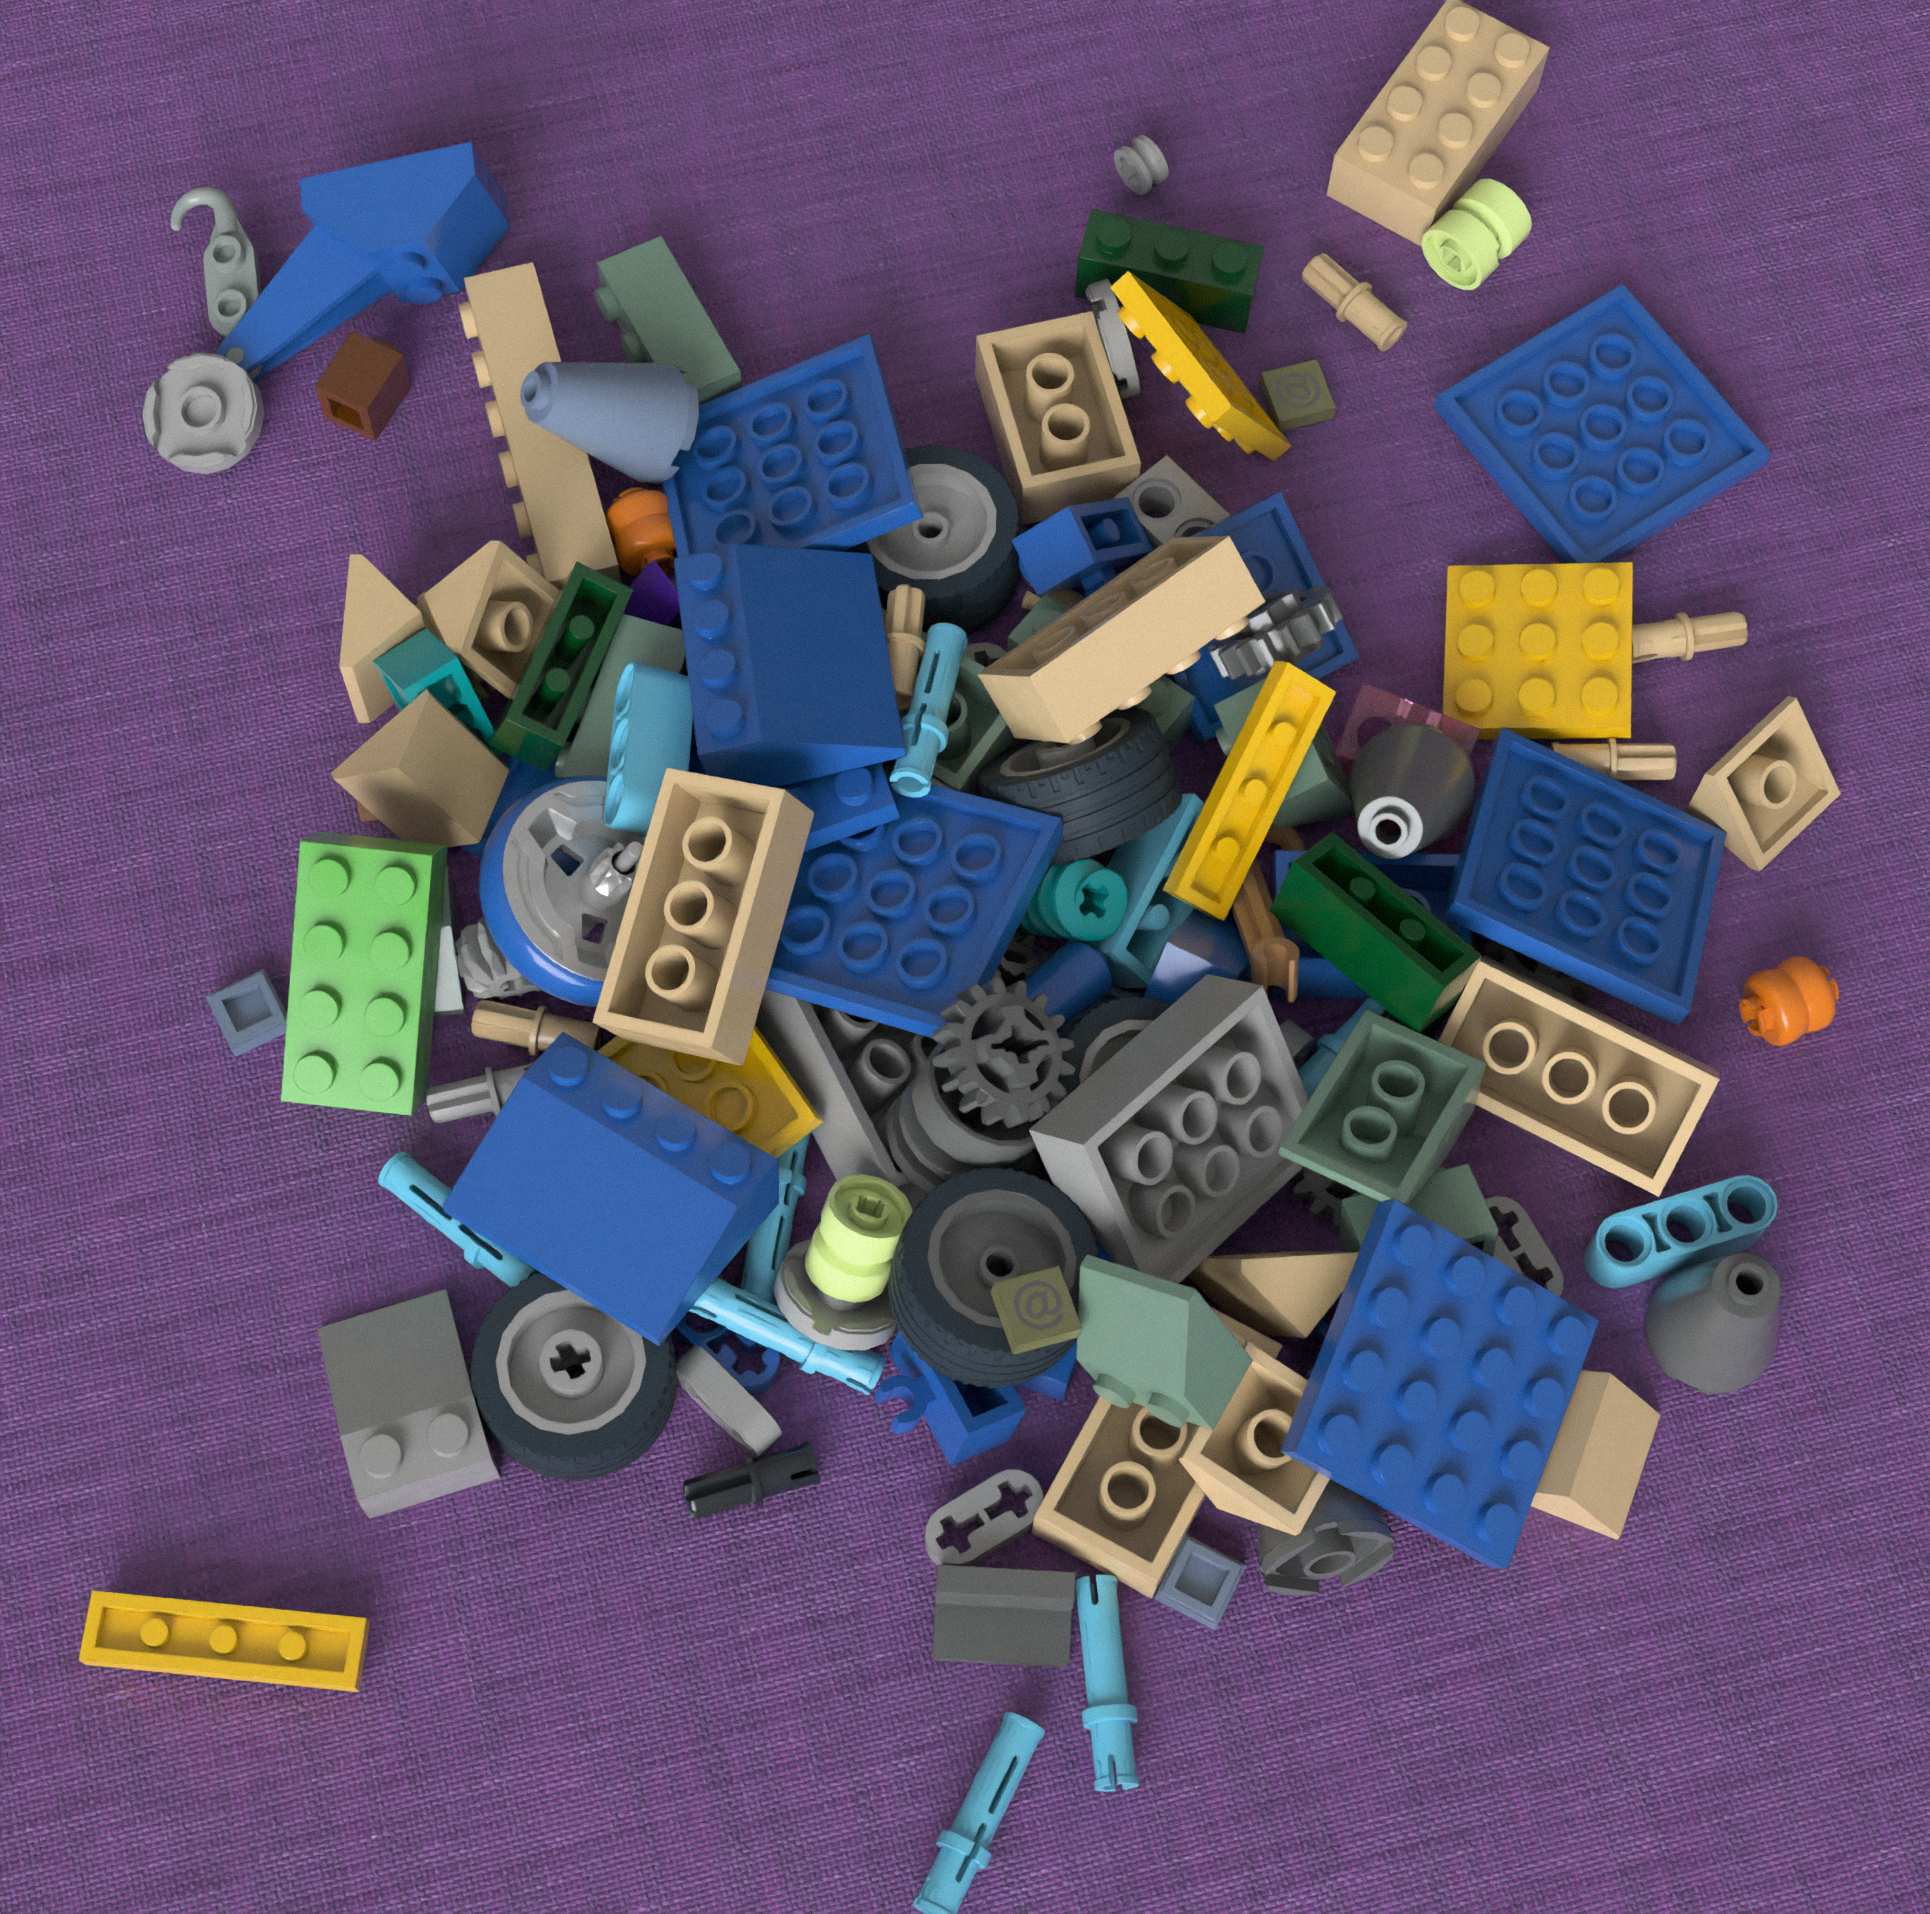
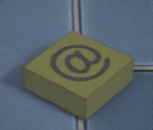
[1259,359,1336,432]
[990,1266,1082,1355]

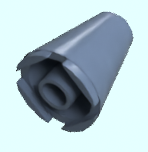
[520,362,699,484]

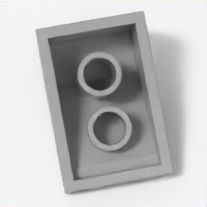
[317,1289,500,1519]

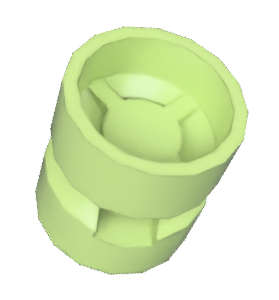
[1421,179,1532,290]
[805,1174,912,1303]

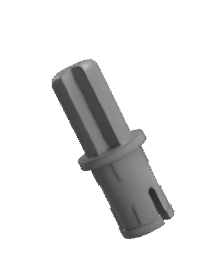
[426,1062,534,1123]

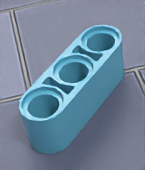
[604,660,693,837]
[1583,1175,1778,1289]

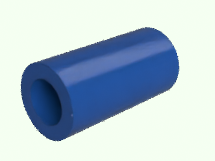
[1023,941,1112,1033]

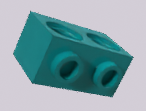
[373,628,505,757]

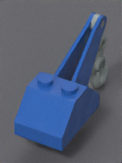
[170,142,510,383]

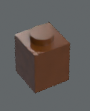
[315,331,411,441]

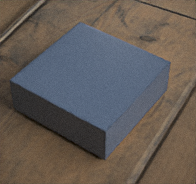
[205,969,287,1057]
[1154,1534,1247,1630]

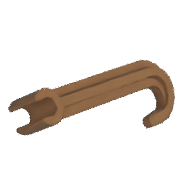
[1231,823,1304,1002]

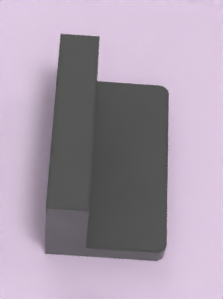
[932,1565,1076,1668]

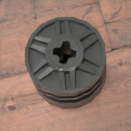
[886,1035,1059,1194]

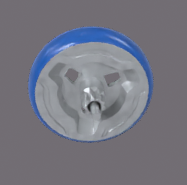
[479,775,646,1008]

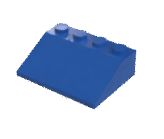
[674,544,907,788]
[443,1032,779,1346]

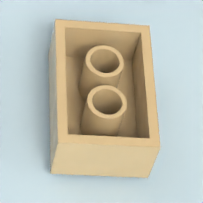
[975,311,1141,525]

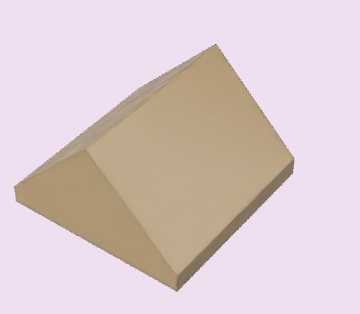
[423,541,559,699]
[339,554,425,723]
[331,689,509,848]
[1686,696,1841,872]
[1187,1251,1359,1338]
[1178,1342,1330,1536]
[1531,1370,1660,1540]

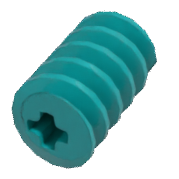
[1016,859,1127,941]

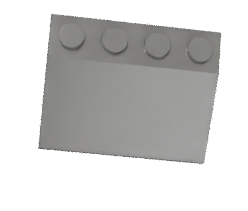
[1029,974,1309,1284]
[756,989,1037,1210]

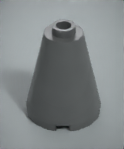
[1349,722,1477,859]
[1644,1253,1781,1395]
[1257,1479,1394,1596]

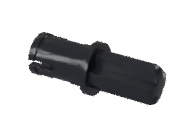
[682,1441,820,1518]

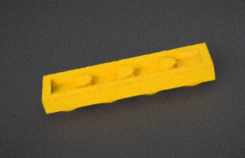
[1163,661,1336,921]
[78,1590,370,1692]

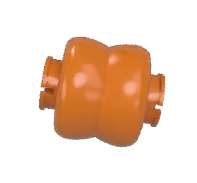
[605,487,678,577]
[1739,956,1839,1046]

